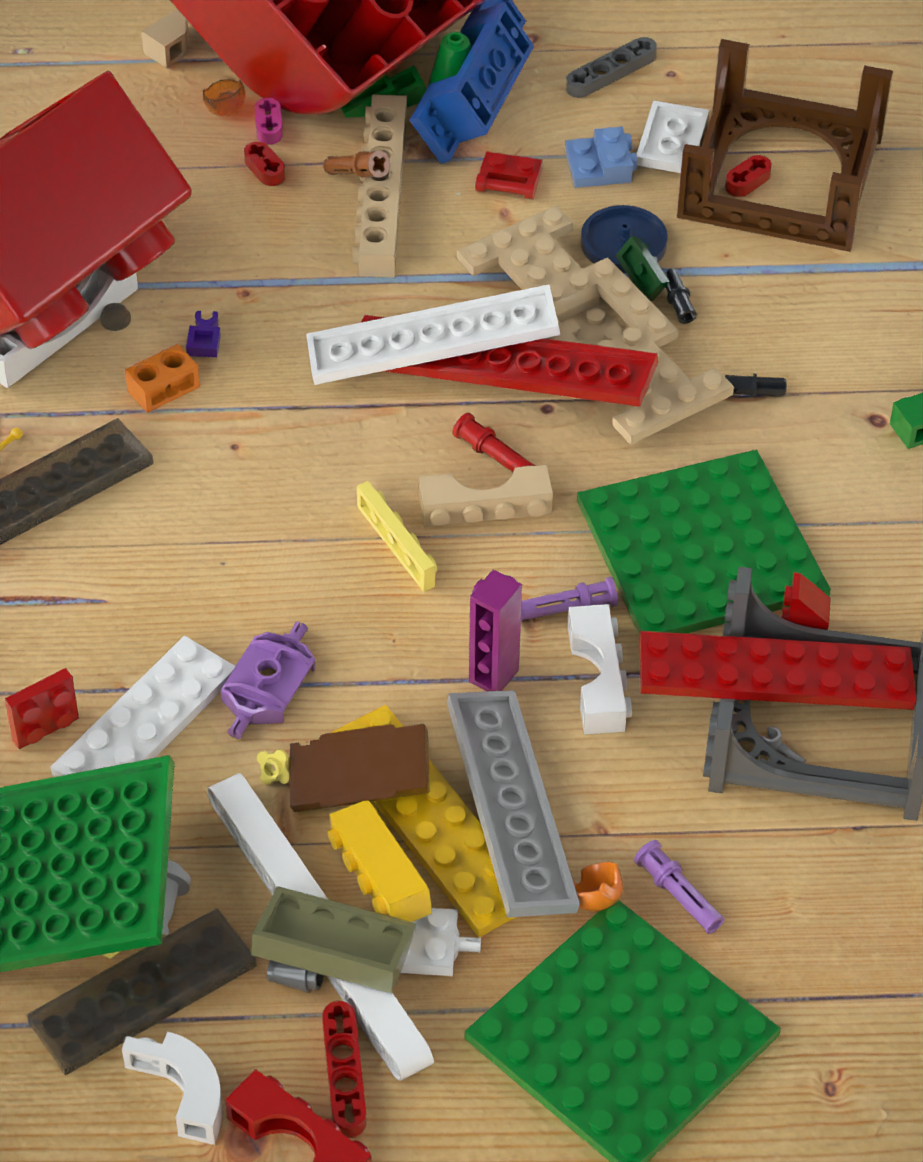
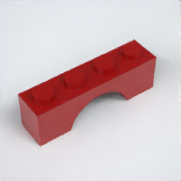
[225,1069,372,1162]

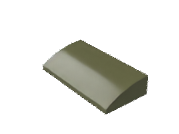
[251,886,416,994]

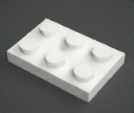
[636,101,709,173]

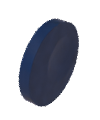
[581,205,668,273]

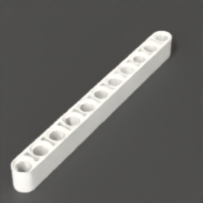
[207,773,434,1081]

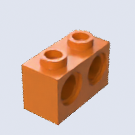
[125,344,200,413]

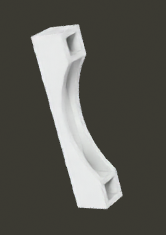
[0,264,138,388]

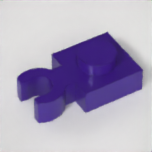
[186,311,221,357]

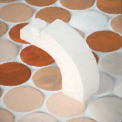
[122,1031,223,1145]

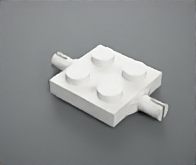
[401,908,481,976]

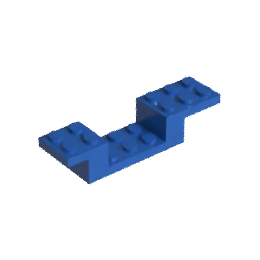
[410,0,534,164]

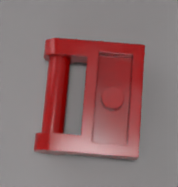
[475,151,543,200]

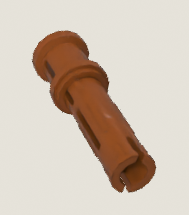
[323,151,390,178]

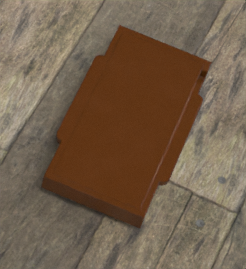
[290,724,430,812]

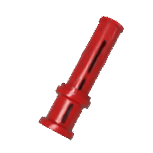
[452,412,535,473]

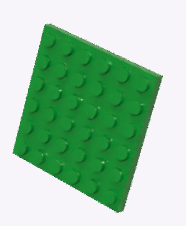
[577,449,831,635]
[0,755,175,973]
[464,900,781,1162]

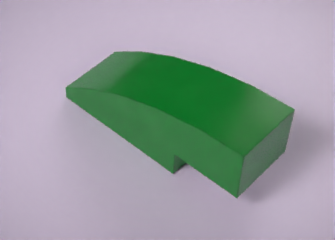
[341,65,427,118]

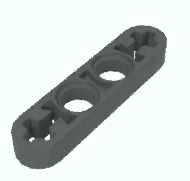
[566,37,657,98]

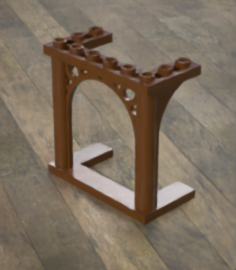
[677,39,893,252]

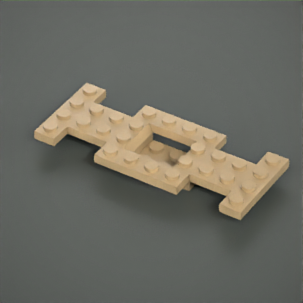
[457,205,734,445]

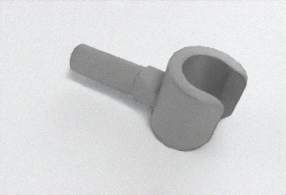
[761,726,806,763]

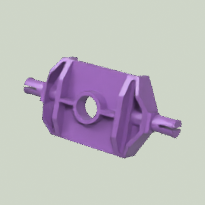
[221,621,316,739]

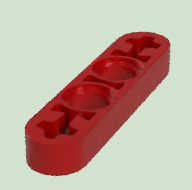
[322,1001,367,1138]

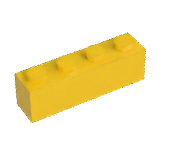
[328,800,432,922]

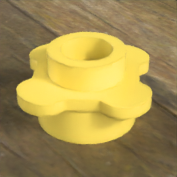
[257,749,290,785]

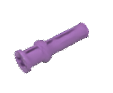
[521,577,618,622]
[634,840,725,934]

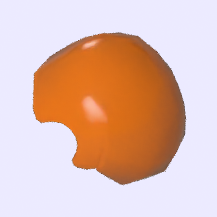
[573,861,623,912]

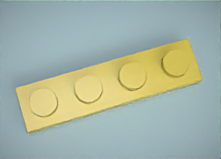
[357,481,437,592]

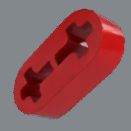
[244,141,285,186]
[725,155,772,197]

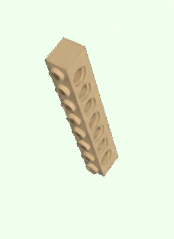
[353,95,407,278]

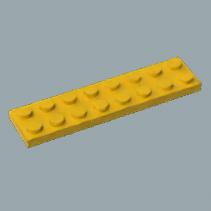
[330,704,516,938]

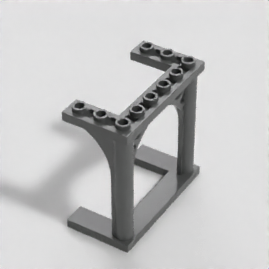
[703,567,923,821]

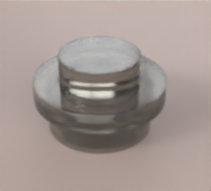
[100,303,131,331]

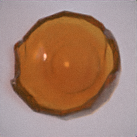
[203,79,246,116]

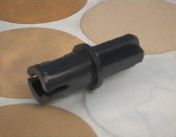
[664,268,697,324]
[725,373,787,398]

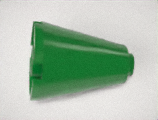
[427,32,471,88]

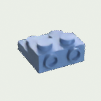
[565,126,637,188]

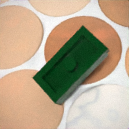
[616,236,669,302]

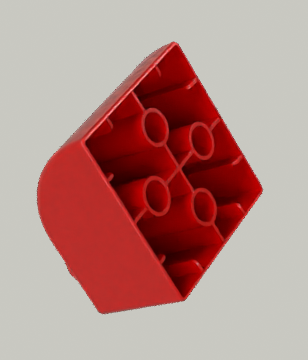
[170,0,486,116]
[0,70,192,349]

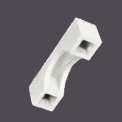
[568,604,632,735]

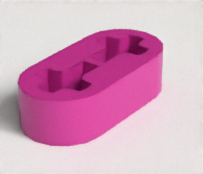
[255,98,283,145]

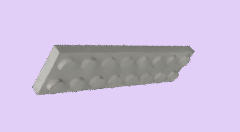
[447,690,580,918]

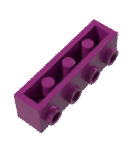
[469,569,522,692]

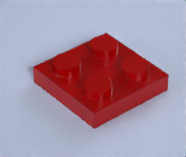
[5,668,79,749]

